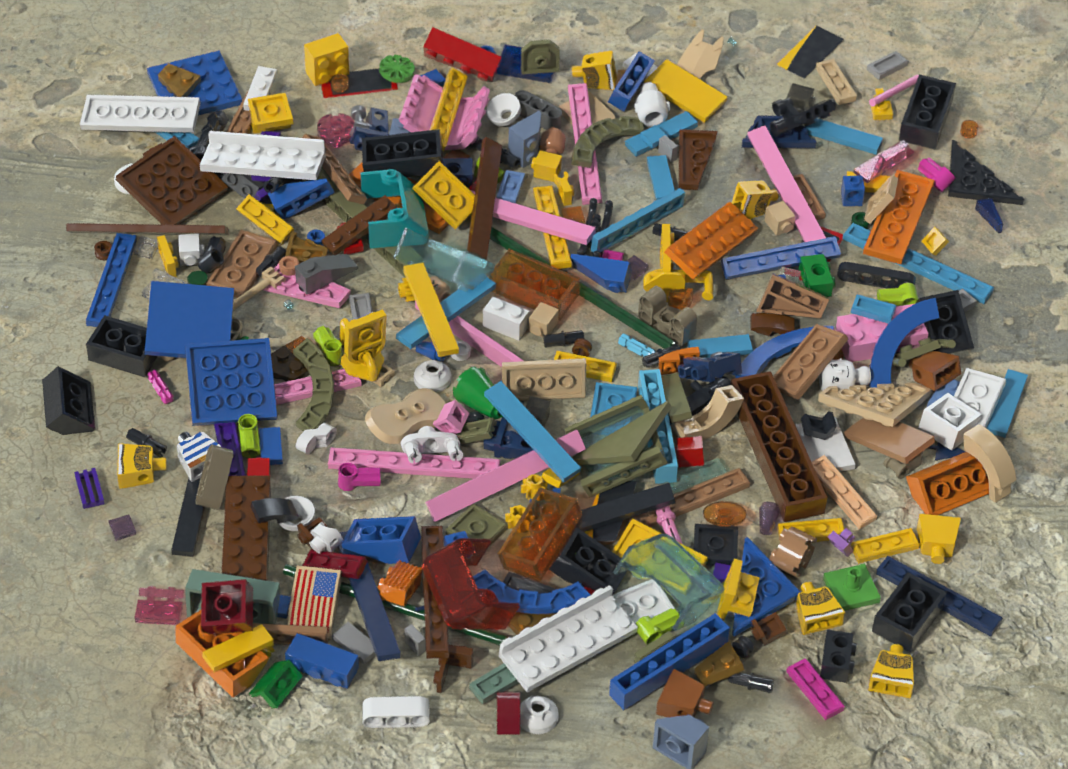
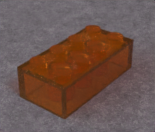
[489,249,580,320]
[497,487,583,581]

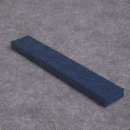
[876,556,1003,637]

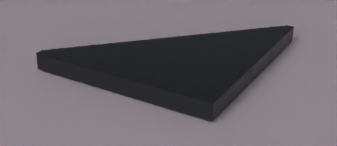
[948,140,1024,205]

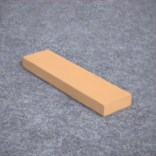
[812,455,877,530]

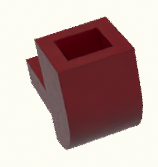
[497,692,520,735]

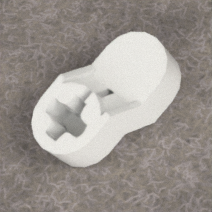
[296,423,337,454]

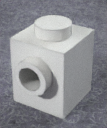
[179,234,204,266]

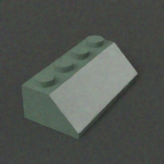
[185,569,280,624]

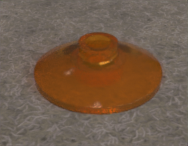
[703,501,746,527]

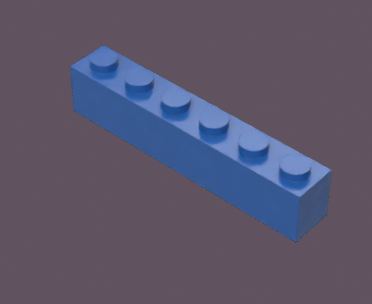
[609,613,730,710]

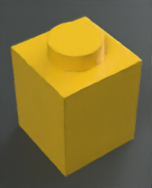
[531,150,562,182]

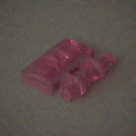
[135,586,184,625]

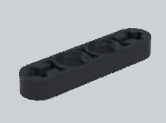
[837,262,916,289]

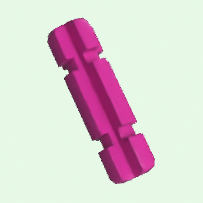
[148,370,174,404]

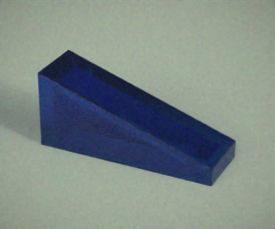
[975,198,1003,233]

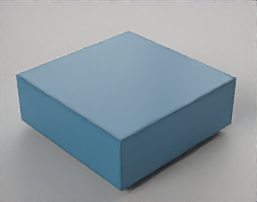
[640,125,668,148]

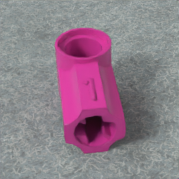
[918,157,956,192]
[338,462,380,491]

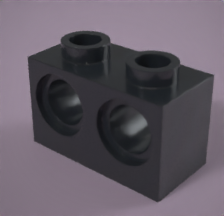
[820,629,857,683]

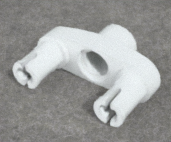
[401,426,463,463]

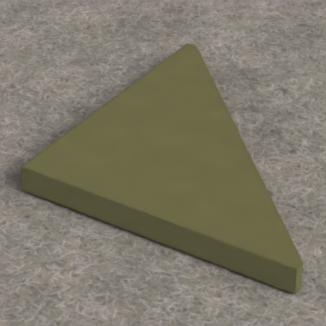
[571,401,672,465]

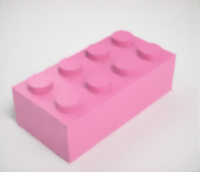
[835,304,928,362]

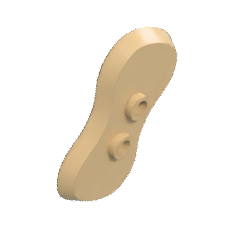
[365,388,446,444]

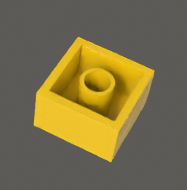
[304,33,349,86]

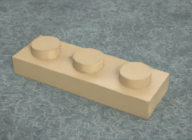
[816,59,857,105]

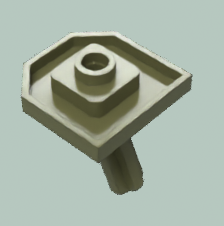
[521,40,560,74]

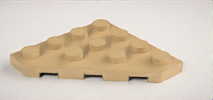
[818,383,932,427]

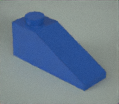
[268,179,335,220]
[571,254,632,293]

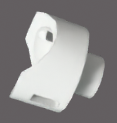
[310,522,343,554]

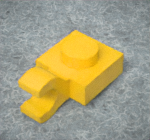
[870,88,893,120]
[554,171,574,206]

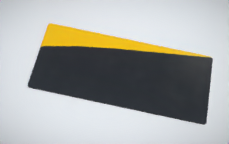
[777,26,844,79]
[584,481,637,541]

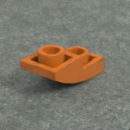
[658,347,700,375]

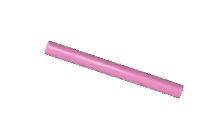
[869,75,919,106]

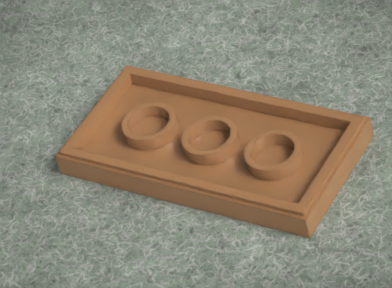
[206,230,278,298]
[773,324,848,400]
[844,418,935,464]

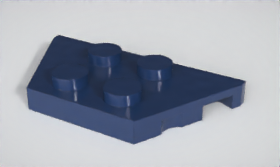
[741,115,816,148]

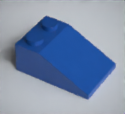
[341,516,421,564]

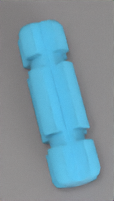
[618,334,656,357]

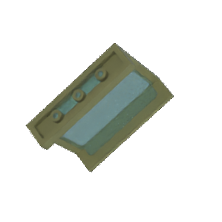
[564,395,668,498]

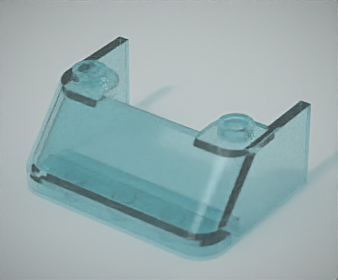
[393,228,496,292]
[613,534,724,631]

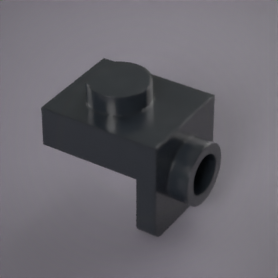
[801,411,836,440]

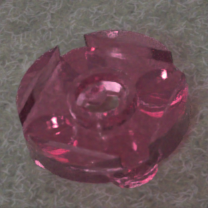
[317,113,354,148]

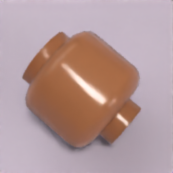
[540,128,566,155]

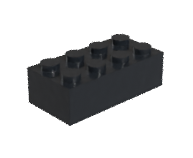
[898,74,956,150]
[362,129,444,178]

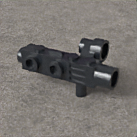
[769,97,837,137]
[190,110,229,161]
[668,376,731,425]

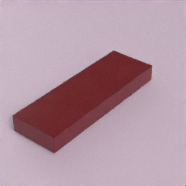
[302,549,368,579]

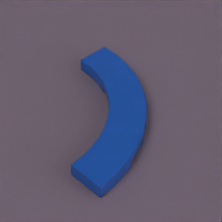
[869,298,939,388]
[735,326,834,378]
[467,569,591,614]

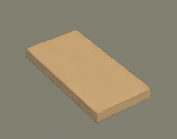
[502,358,586,401]

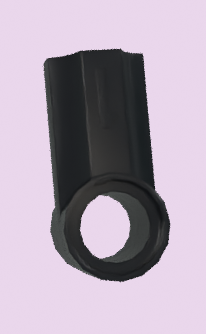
[197,236,226,274]

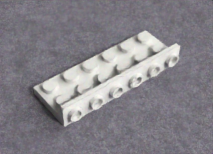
[200,131,326,180]
[499,585,638,692]

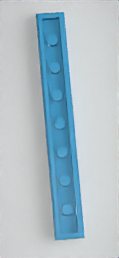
[843,223,994,304]

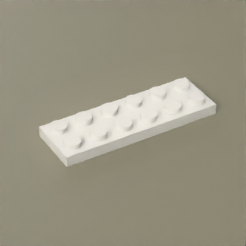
[80,95,201,133]

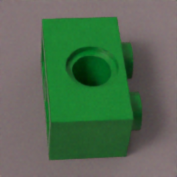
[799,254,836,297]

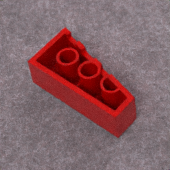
[423,27,502,82]

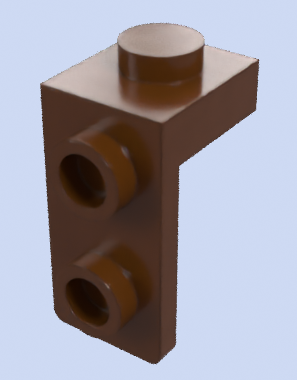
[433,644,473,693]

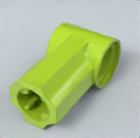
[877,283,918,306]
[313,326,343,366]
[238,414,260,459]
[635,608,682,645]

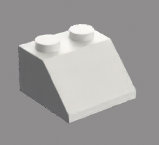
[483,297,534,341]
[918,393,982,450]

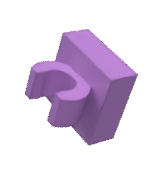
[828,528,855,557]

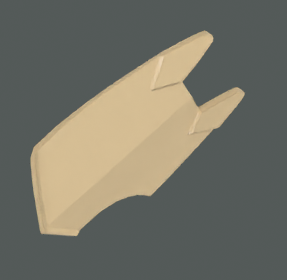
[677,29,724,80]

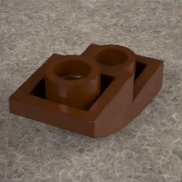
[750,313,795,336]

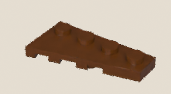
[678,129,718,190]

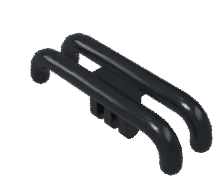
[577,198,613,258]

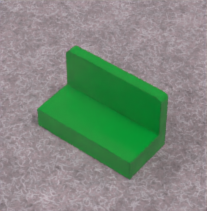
[249,660,303,709]

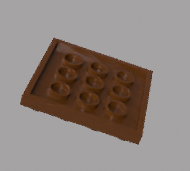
[115,136,228,225]

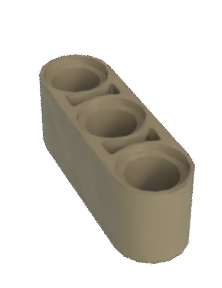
[196,444,233,510]

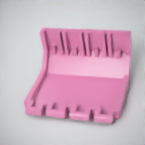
[399,75,490,150]

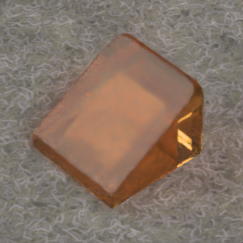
[668,288,694,310]

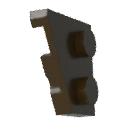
[271,346,310,382]

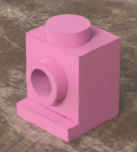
[433,400,470,434]

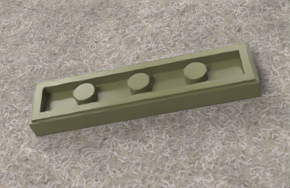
[661,372,692,423]

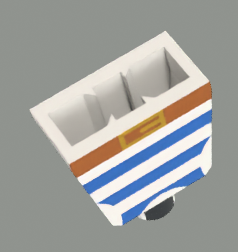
[177,432,222,482]

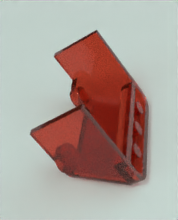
[422,538,520,630]

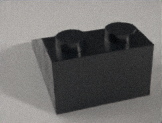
[915,290,974,354]
[549,528,631,596]

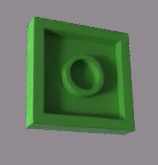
[823,564,881,611]

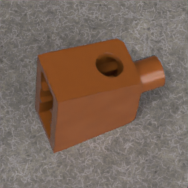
[909,351,961,391]
[656,669,714,718]

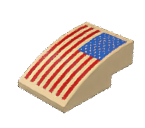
[287,566,342,640]

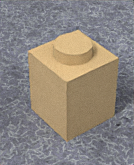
[765,201,795,236]
[529,302,559,337]

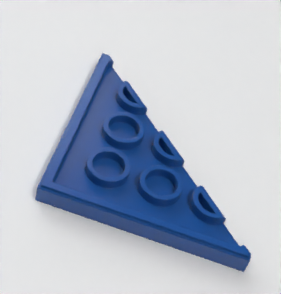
[732,537,801,637]

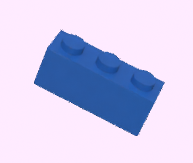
[608,51,655,112]
[285,633,359,689]

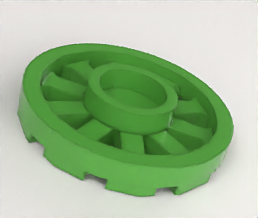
[379,55,415,83]

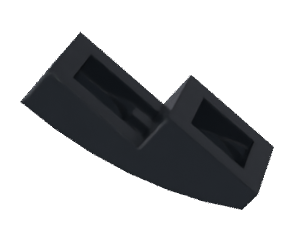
[251,498,299,524]

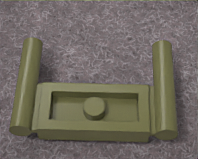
[892,337,956,367]

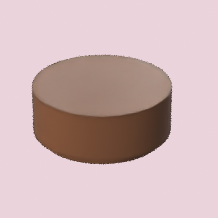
[279,256,299,276]

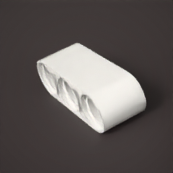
[363,696,430,728]

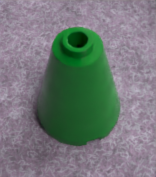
[453,367,503,420]

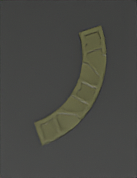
[571,116,644,168]
[293,338,334,432]

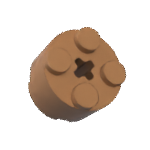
[769,526,817,578]

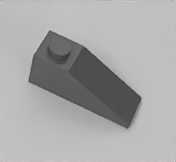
[295,254,358,295]

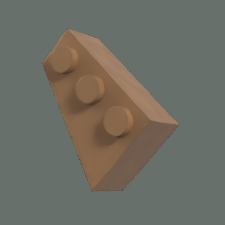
[756,273,829,318]

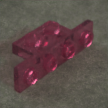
[853,140,914,183]

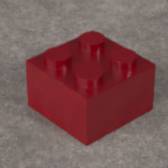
[201,579,253,635]

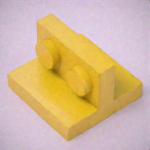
[248,93,293,134]
[717,558,760,620]

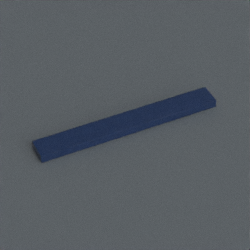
[335,531,401,662]

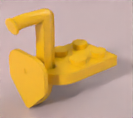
[643,224,714,302]
[339,309,387,381]

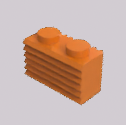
[378,560,423,607]

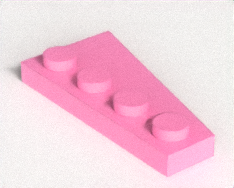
[264,264,351,308]

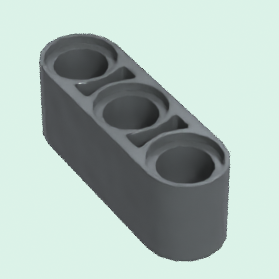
[514,90,562,130]

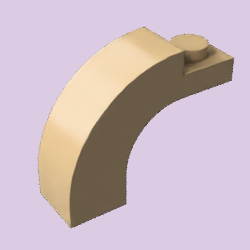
[671,385,744,441]
[963,424,1016,503]

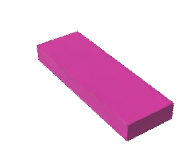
[786,658,845,720]

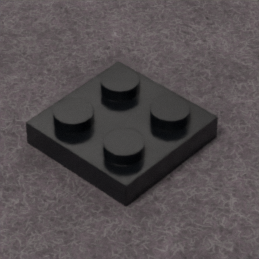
[693,523,738,565]

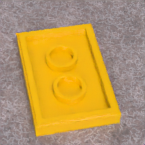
[412,161,475,230]

